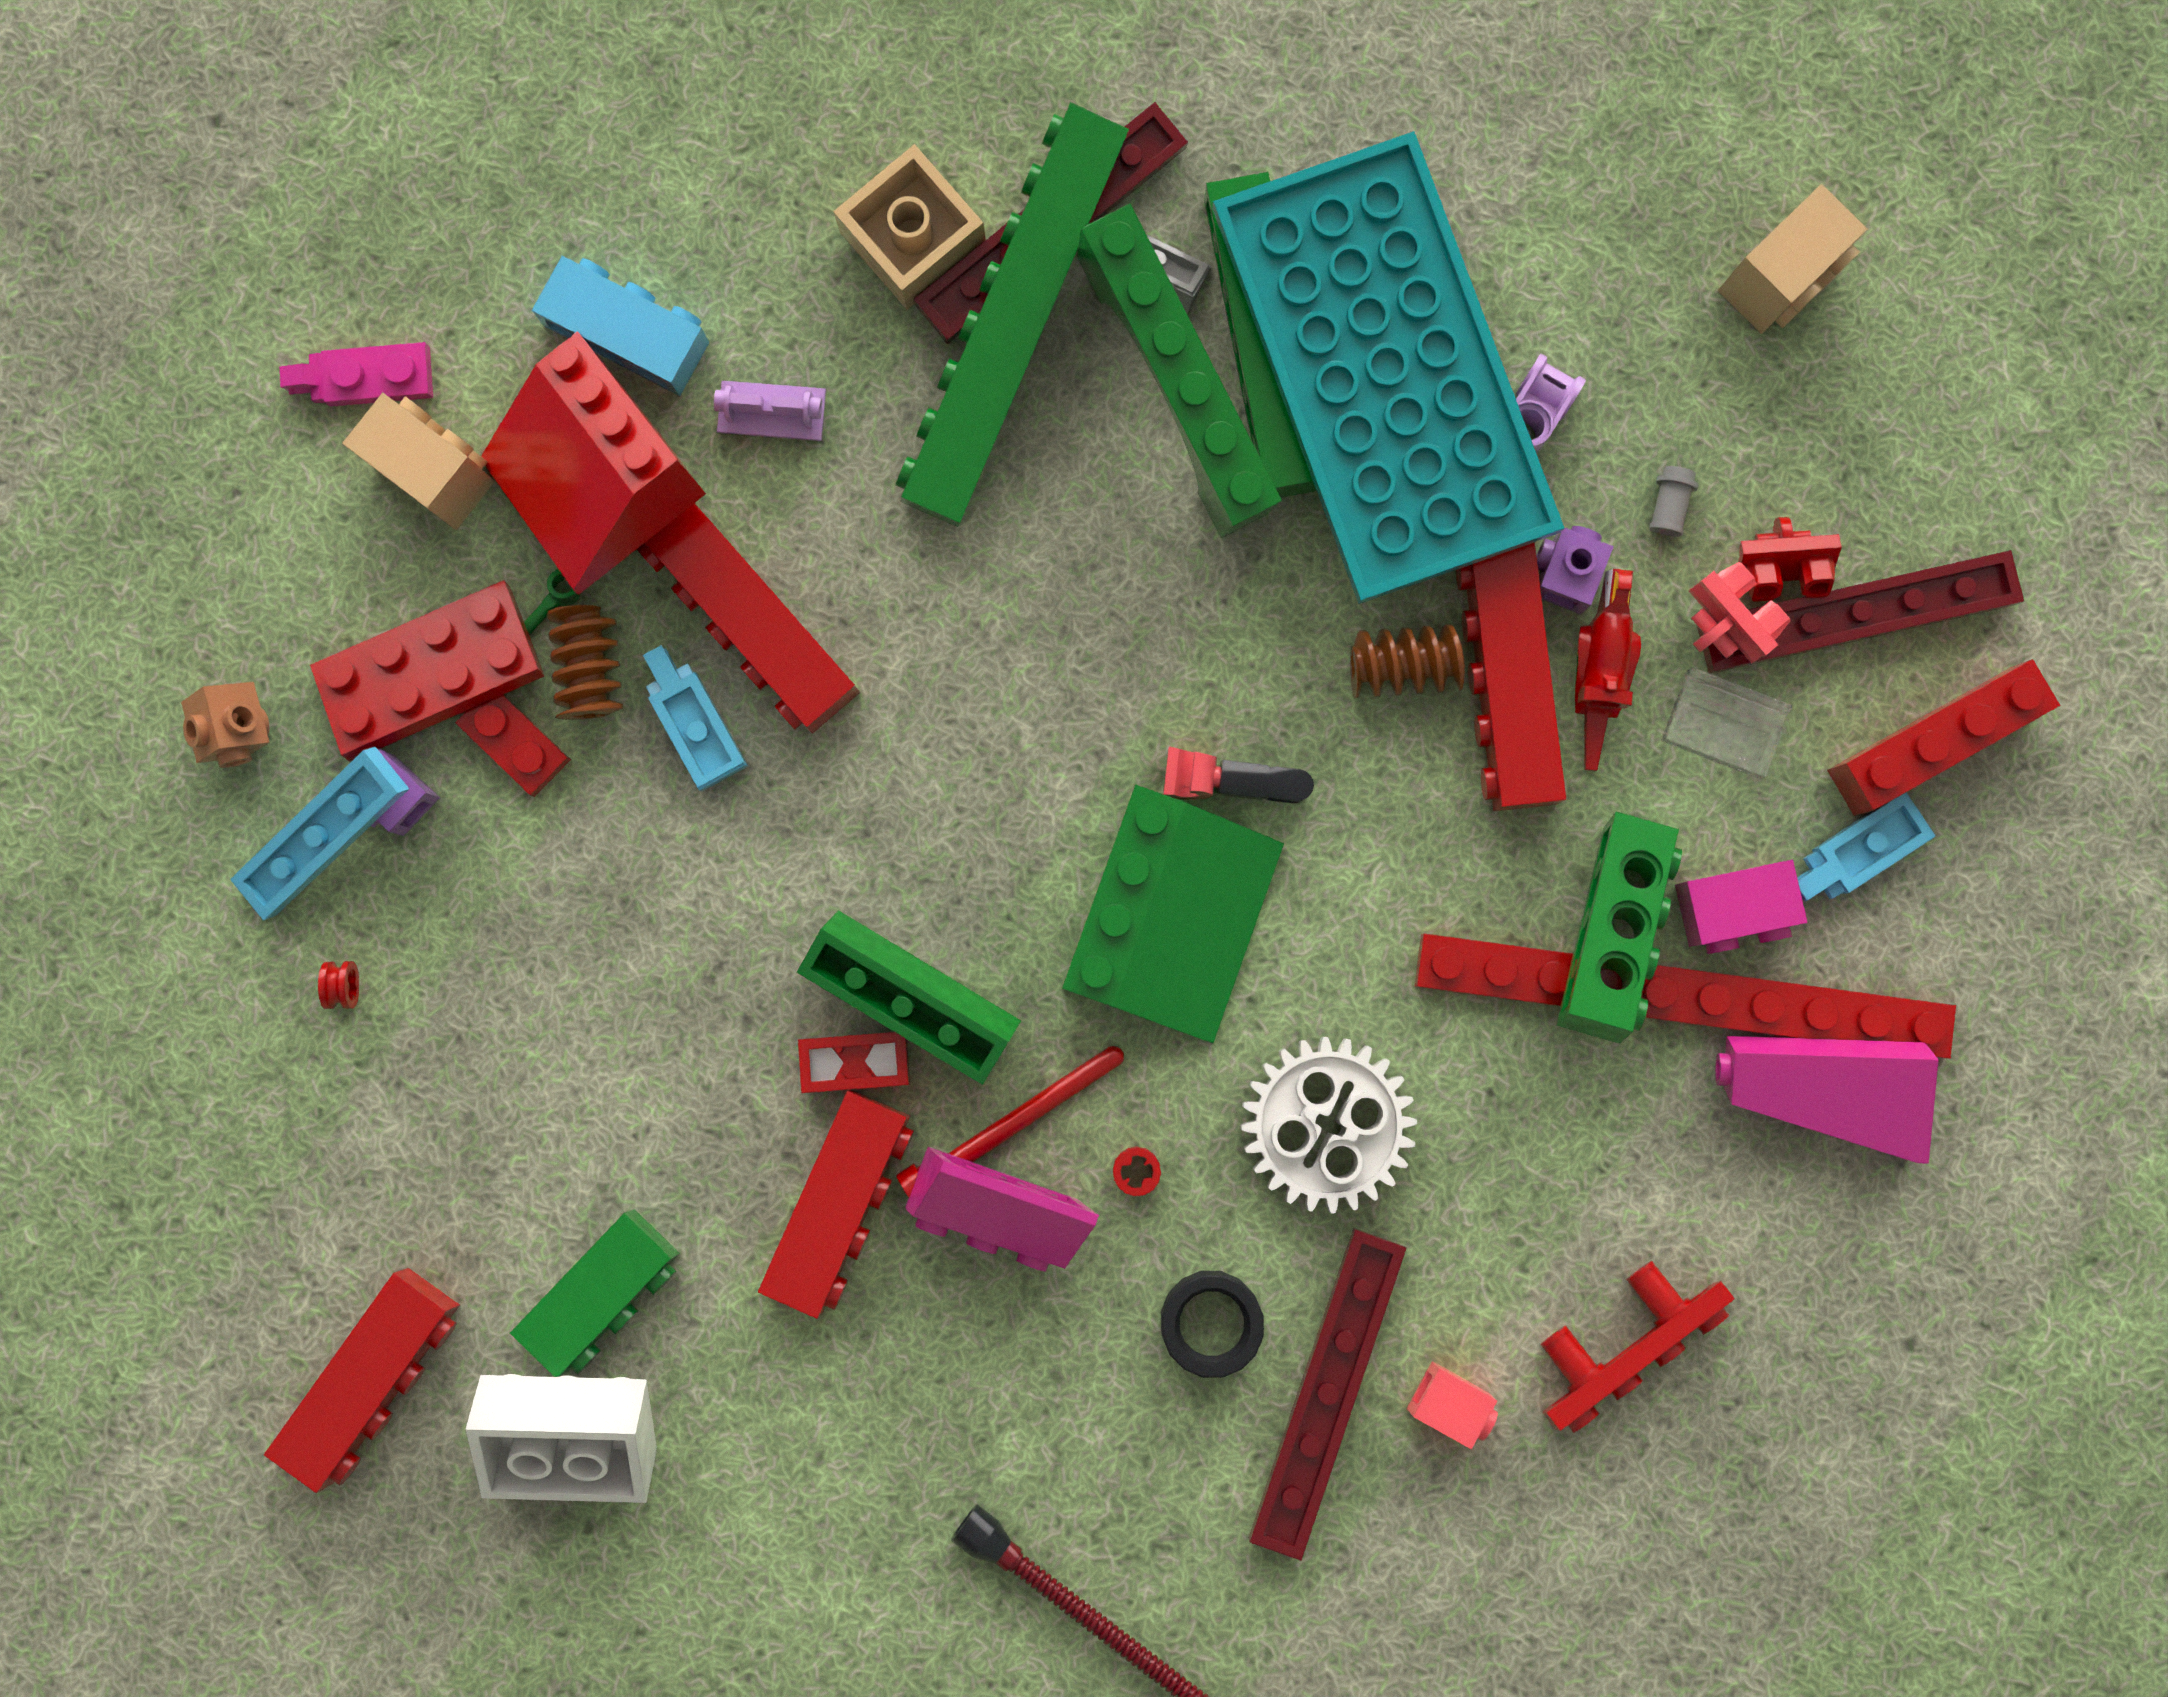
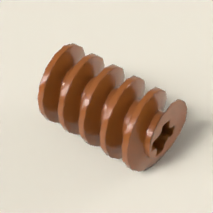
[547,605,623,720]
[1350,624,1465,699]

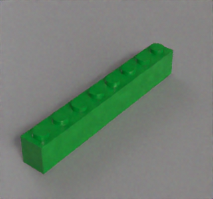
[895,102,1129,527]

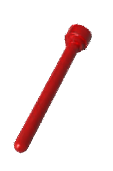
[896,1046,1124,1198]

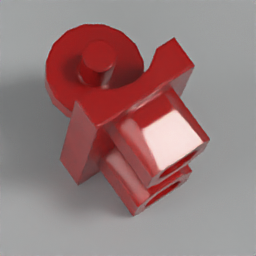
[1738,517,1842,602]

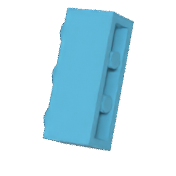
[532,256,709,396]

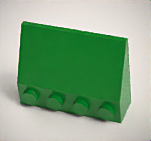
[1062,784,1284,1043]

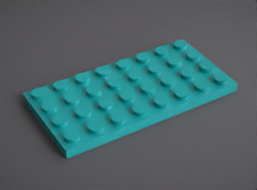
[1212,131,1565,604]

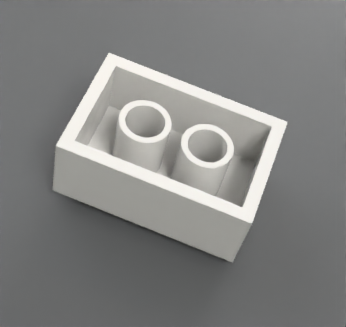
[466,1374,657,1503]

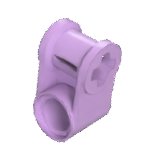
[1515,353,1586,453]

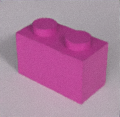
[1675,859,1808,954]

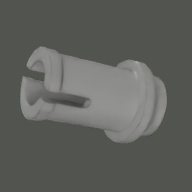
[1649,466,1699,537]

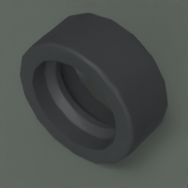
[1161,1271,1264,1378]

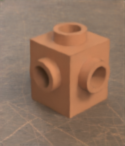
[181,682,270,768]

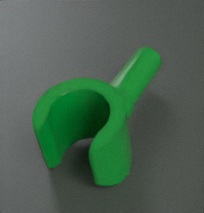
[524,569,580,635]

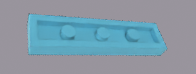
[230,747,409,921]

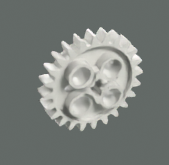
[1240,1037,1417,1213]

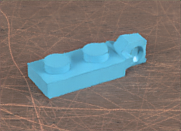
[643,645,748,792]
[1797,792,1936,901]

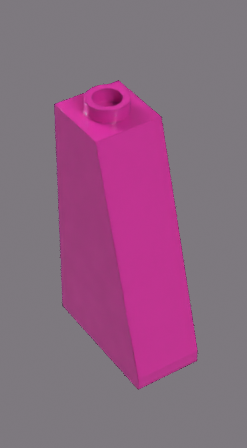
[1715,1036,1939,1164]

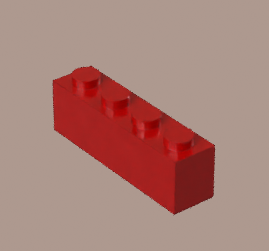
[1827,659,2061,816]
[758,1090,914,1319]
[264,1268,460,1493]

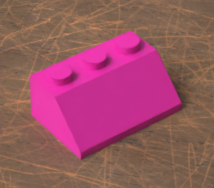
[905,1147,1099,1272]

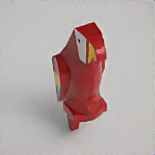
[1575,569,1641,771]

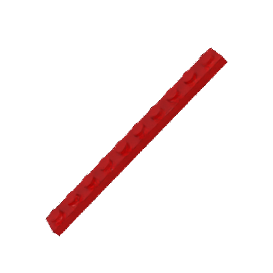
[1415,933,1956,1059]

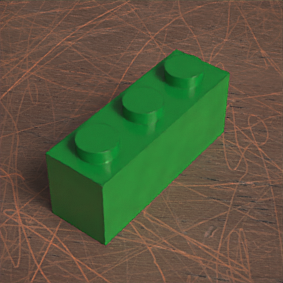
[510,1209,680,1377]

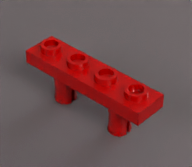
[1541,1261,1735,1433]

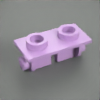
[714,381,826,441]

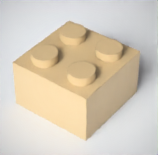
[833,144,986,310]
[1718,184,1868,334]
[342,392,495,530]

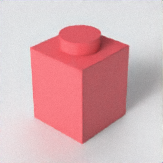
[1406,1361,1498,1450]

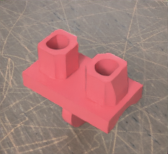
[1689,562,1791,664]

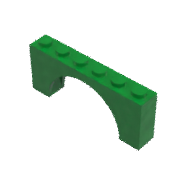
[1077,203,1282,538]

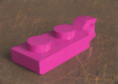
[279,342,433,407]

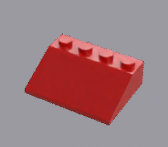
[481,331,706,595]

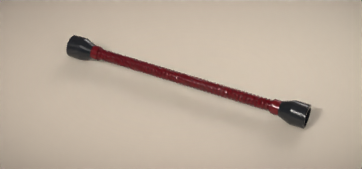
[951,1504,1209,1697]

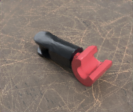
[1163,747,1314,804]

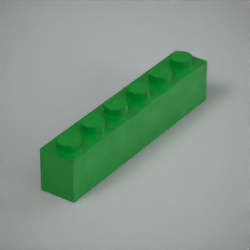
[1204,172,1316,498]

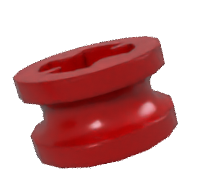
[318,961,359,1009]
[1113,1146,1161,1196]

